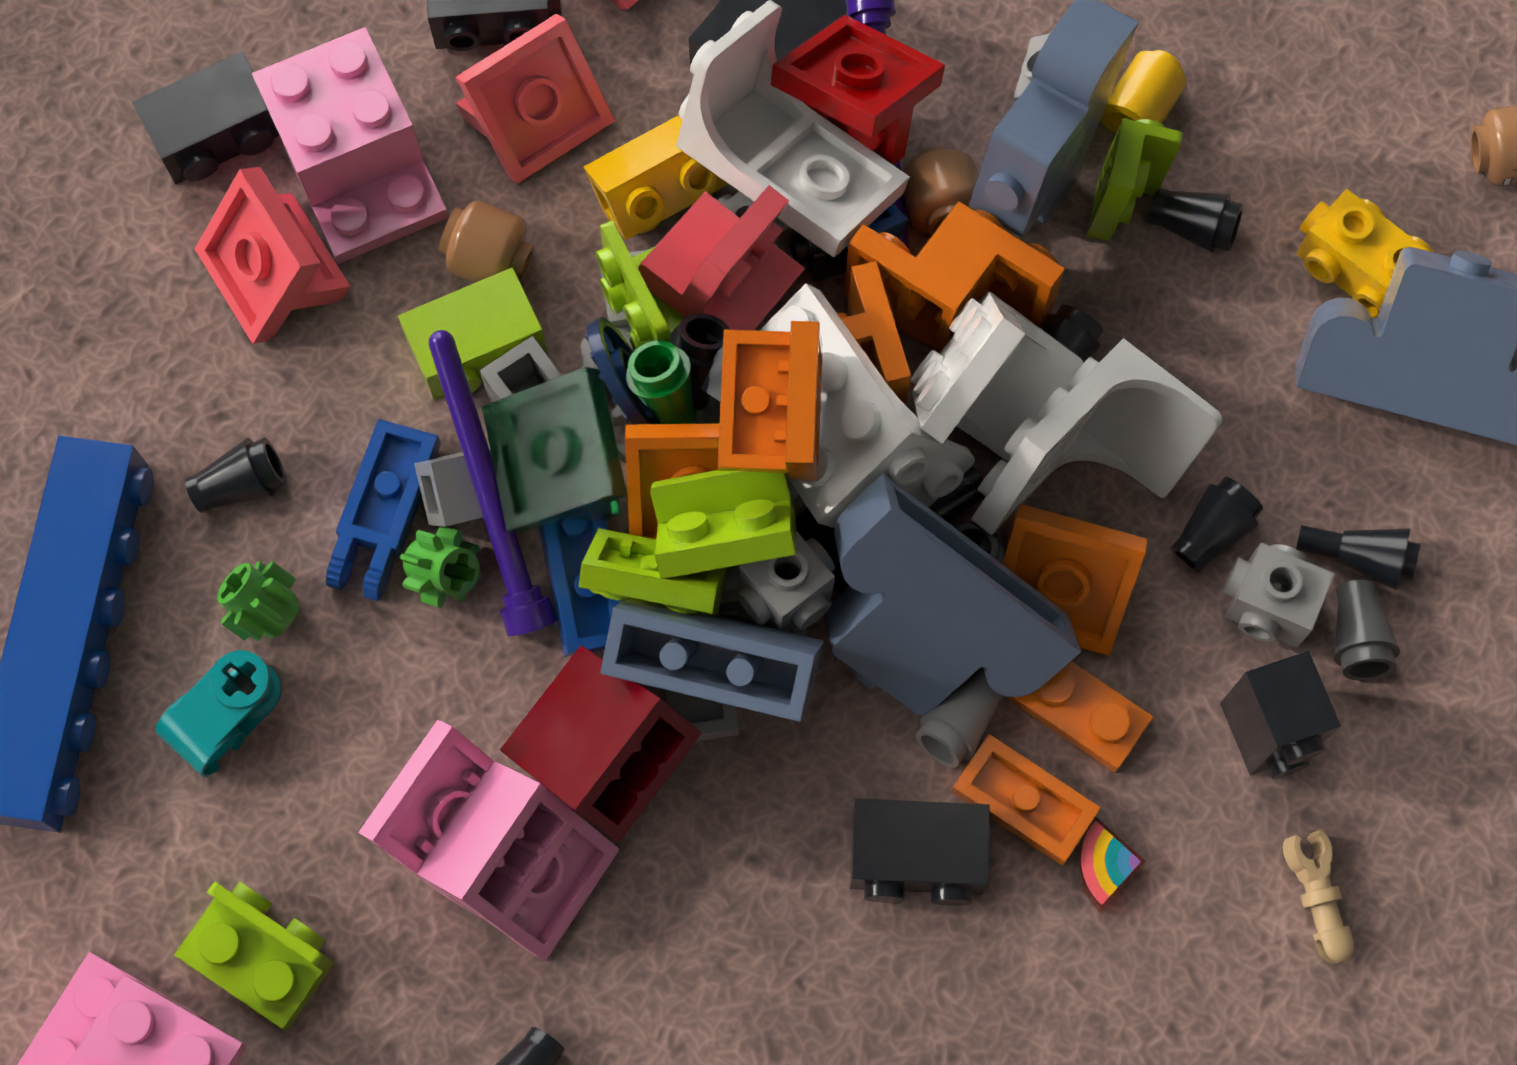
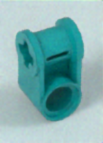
[155,650,282,777]

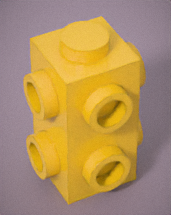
[583,115,729,240]
[1296,188,1434,318]

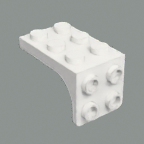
[676,0,910,257]
[760,283,975,528]
[911,290,1084,461]
[971,338,1222,535]

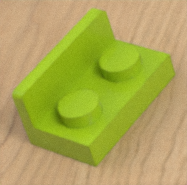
[1086,118,1183,241]
[650,470,796,579]
[579,528,727,615]
[174,881,335,1031]

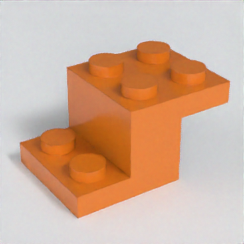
[844,201,1065,354]

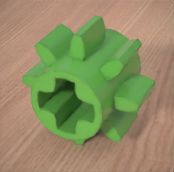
[400,526,482,608]
[217,561,299,641]

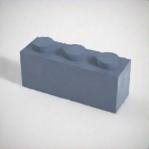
[600,598,824,722]

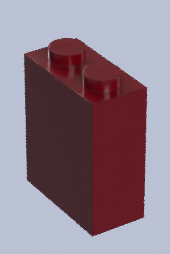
[500,645,702,843]

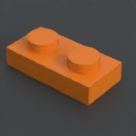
[1007,661,1153,773]
[951,734,1101,866]

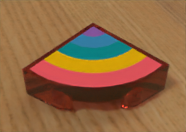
[1077,816,1146,912]

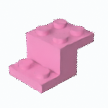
[252,27,449,264]
[358,720,620,962]
[17,952,248,1065]

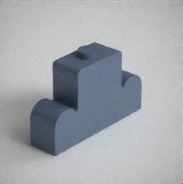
[968,0,1139,238]
[1295,247,1517,445]
[825,473,1081,715]

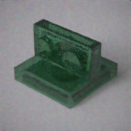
[482,366,627,532]

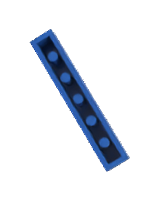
[0,435,153,833]

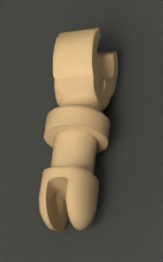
[1283,829,1355,964]

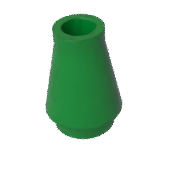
[626,340,697,424]

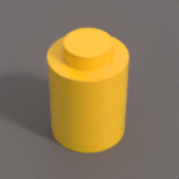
[1101,50,1187,133]

